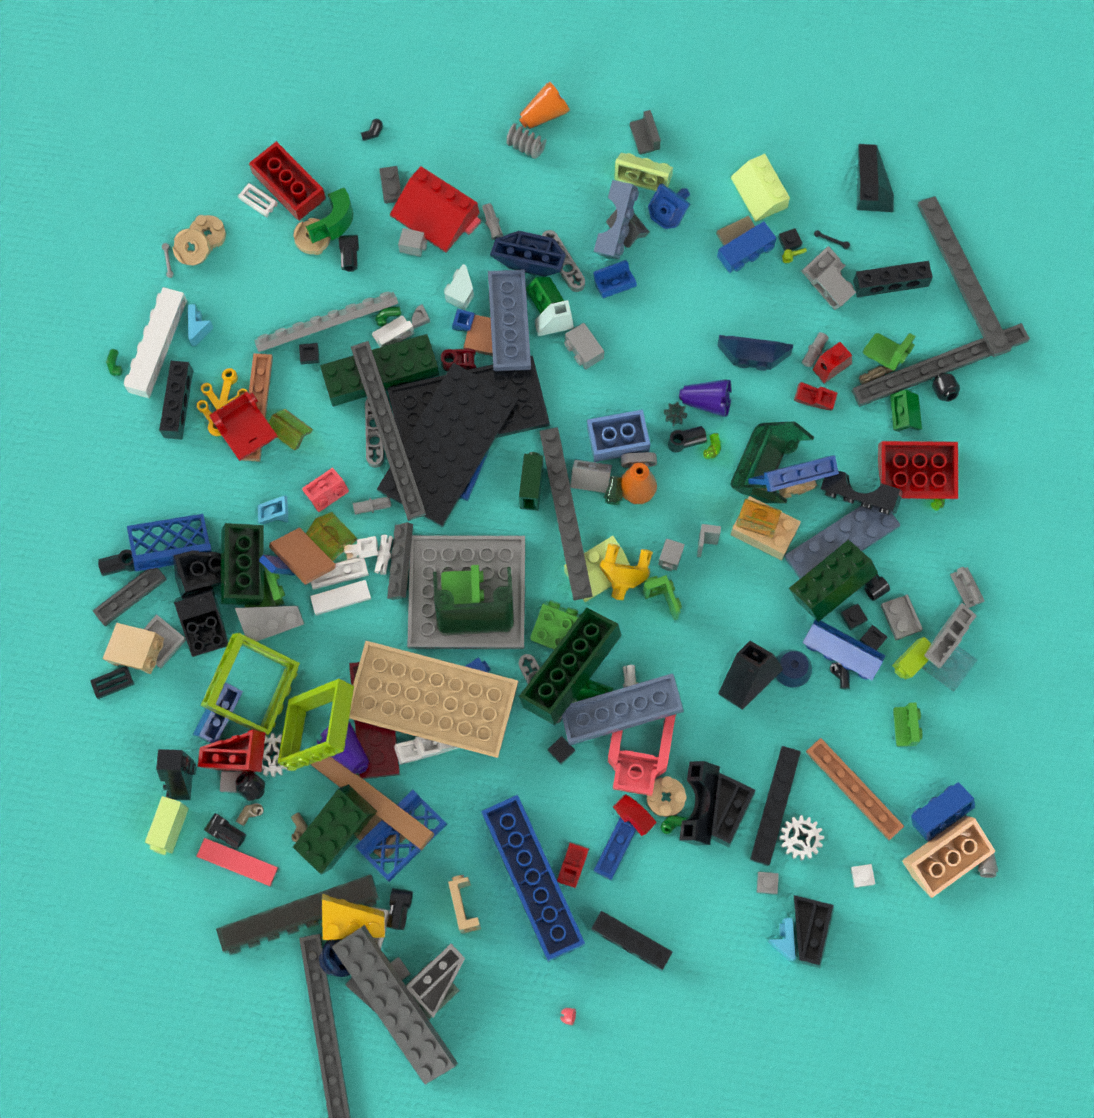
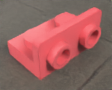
[302,468,349,512]

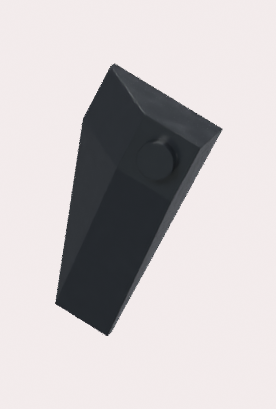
[857,144,894,212]
[173,550,221,596]

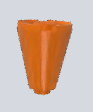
[519,82,570,129]
[619,463,657,504]

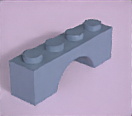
[594,180,639,259]

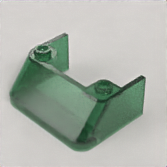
[731,421,814,503]
[433,567,515,635]

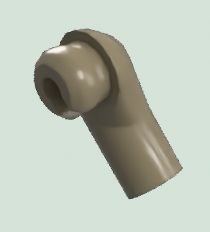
[236,803,264,826]
[291,812,308,842]

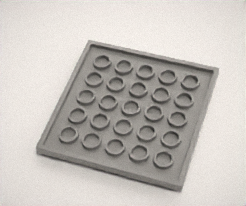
[407,535,525,649]

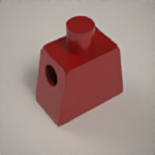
[813,342,852,384]

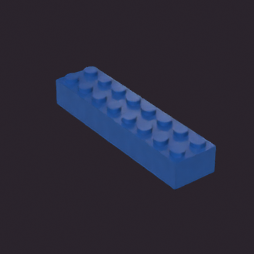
[481,795,585,962]

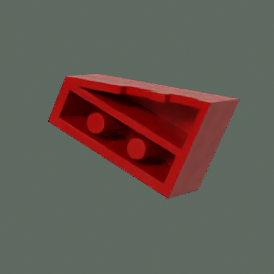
[198,730,266,772]

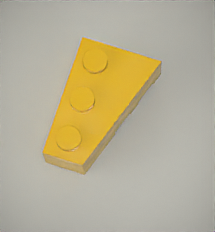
[322,894,385,940]

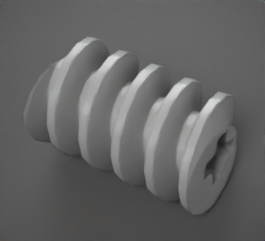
[506,123,546,159]

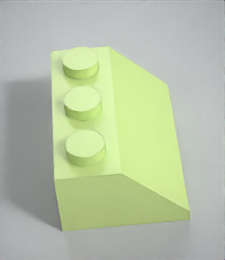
[614,153,673,191]
[731,154,790,222]
[564,536,630,602]

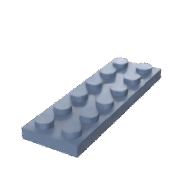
[488,270,531,371]
[784,506,900,579]
[562,673,684,745]

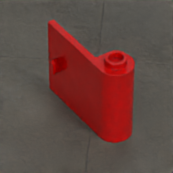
[209,391,278,461]

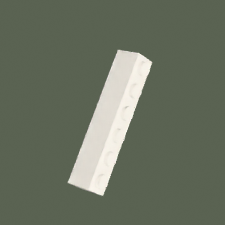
[124,287,187,399]

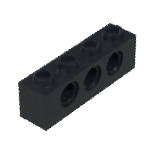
[853,261,933,298]
[159,360,193,440]
[591,911,672,972]

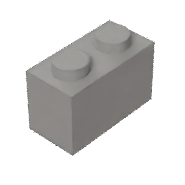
[811,265,856,310]
[564,323,604,370]

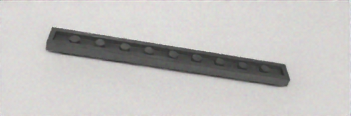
[918,196,1012,357]
[852,323,1030,407]
[351,341,426,521]
[540,427,593,601]
[299,934,351,1118]

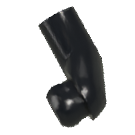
[829,663,850,689]

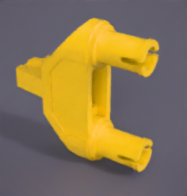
[600,543,653,600]

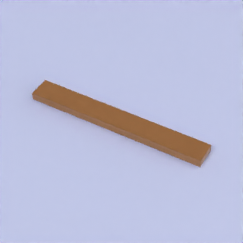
[310,757,435,850]

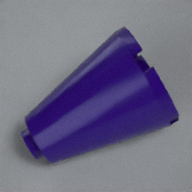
[679,379,732,417]
[317,722,369,774]

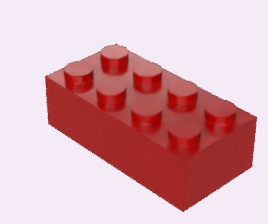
[249,141,326,221]

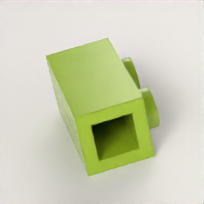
[892,637,931,679]

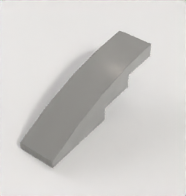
[924,603,977,668]

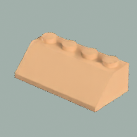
[902,815,996,898]

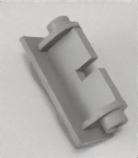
[950,567,985,608]

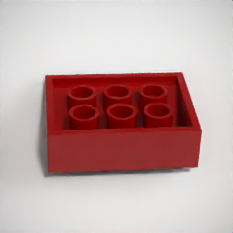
[390,166,480,252]
[878,441,958,499]

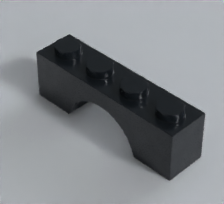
[821,471,903,515]
[679,761,720,845]

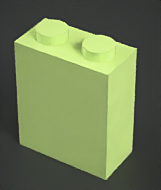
[145,796,189,855]

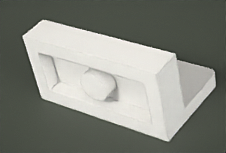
[372,316,415,347]

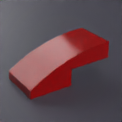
[794,382,837,411]
[613,794,657,836]
[557,842,589,888]

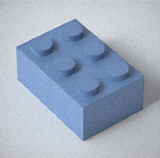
[587,410,650,462]

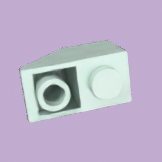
[444,264,474,310]
[535,300,574,336]

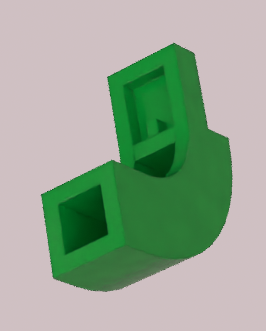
[306,187,353,244]

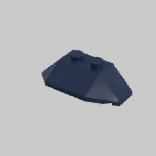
[490,231,566,277]
[717,335,793,371]

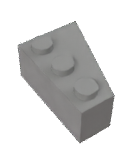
[235,606,305,642]
[406,944,465,1018]

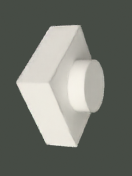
[851,864,875,888]

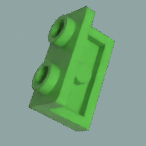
[893,702,923,747]

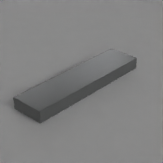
[93,568,167,626]

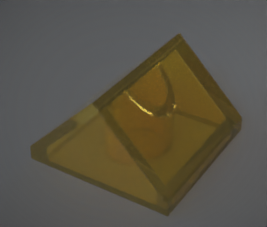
[736,499,782,538]
[306,512,357,561]

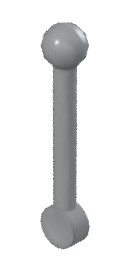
[162,243,174,278]

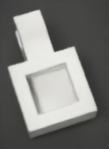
[344,536,378,560]

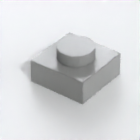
[757,872,779,895]

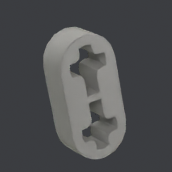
[621,452,657,468]

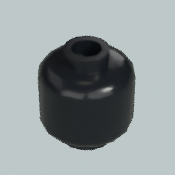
[932,373,960,402]
[235,772,265,801]

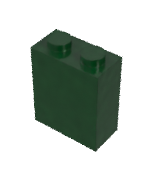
[519,452,544,511]

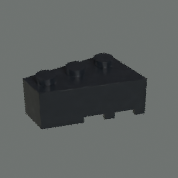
[156,749,196,800]
[711,773,756,848]
[794,895,834,968]

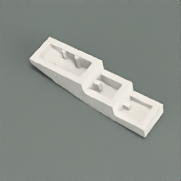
[394,737,458,765]

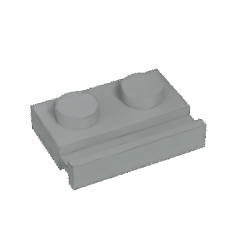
[801,246,846,282]
[881,594,923,640]

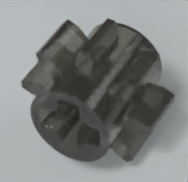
[664,402,687,426]

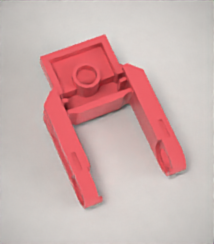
[608,714,676,796]

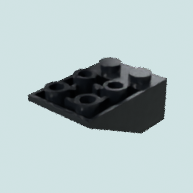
[174,587,229,657]
[718,641,783,710]

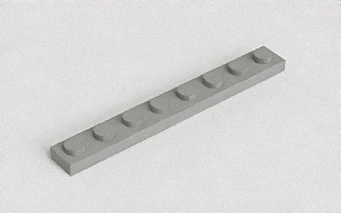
[254,292,398,352]

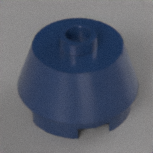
[776,649,812,688]
[319,939,350,977]

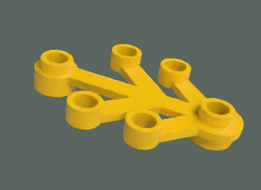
[197,368,247,436]

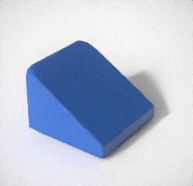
[452,308,475,331]

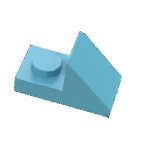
[188,304,213,346]
[258,495,288,525]
[768,918,796,961]

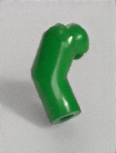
[375,307,401,326]
[106,349,122,376]
[660,815,687,834]

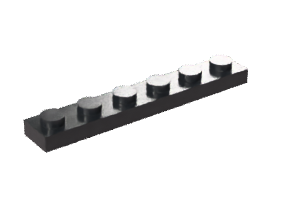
[750,746,801,866]

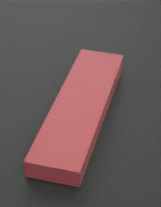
[196,838,278,887]

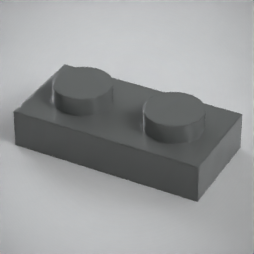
[379,166,401,204]

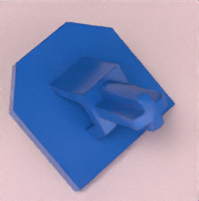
[648,183,690,229]

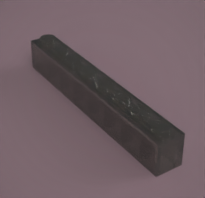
[216,874,380,955]

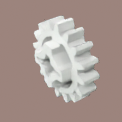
[261,733,289,777]
[779,816,824,860]

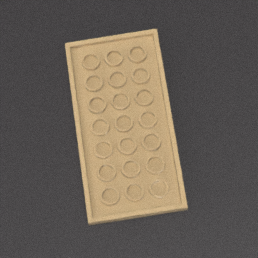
[349,641,519,758]

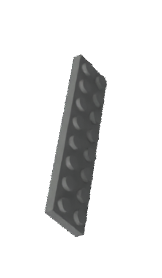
[332,925,458,1084]

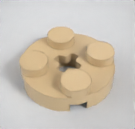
[189,215,226,251]
[293,218,330,255]
[173,229,211,265]
[779,480,817,499]
[646,776,687,817]

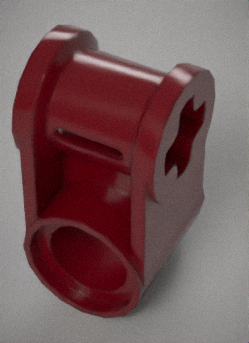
[441,348,476,371]

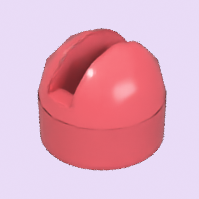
[560,1008,576,1025]

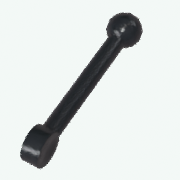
[814,230,850,249]

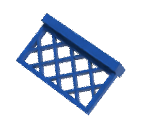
[748,455,839,492]
[127,514,212,571]
[355,790,447,882]

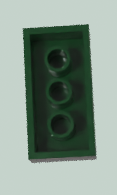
[221,523,264,606]
[789,539,878,622]
[293,784,377,874]

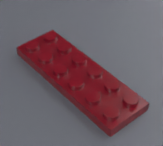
[349,662,400,779]

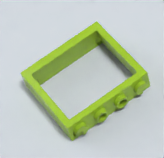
[200,633,300,735]
[277,679,354,771]

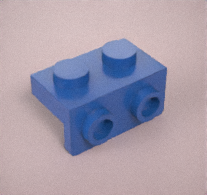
[593,260,637,298]

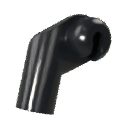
[361,119,383,141]

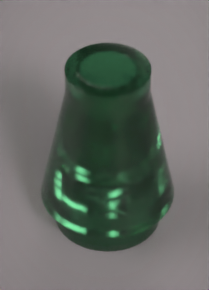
[604,476,622,505]

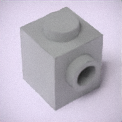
[398,228,427,257]
[658,538,685,571]

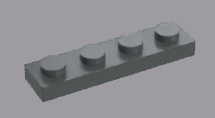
[387,522,413,600]

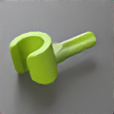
[782,248,807,263]

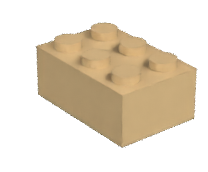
[730,496,801,561]

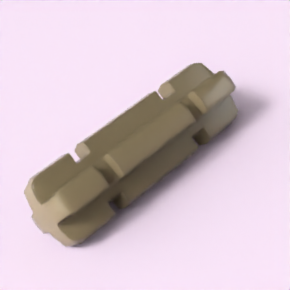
[859,365,893,385]

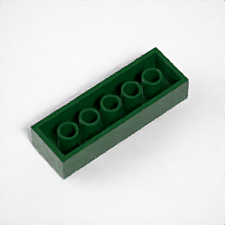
[320,334,439,407]
[519,607,622,725]

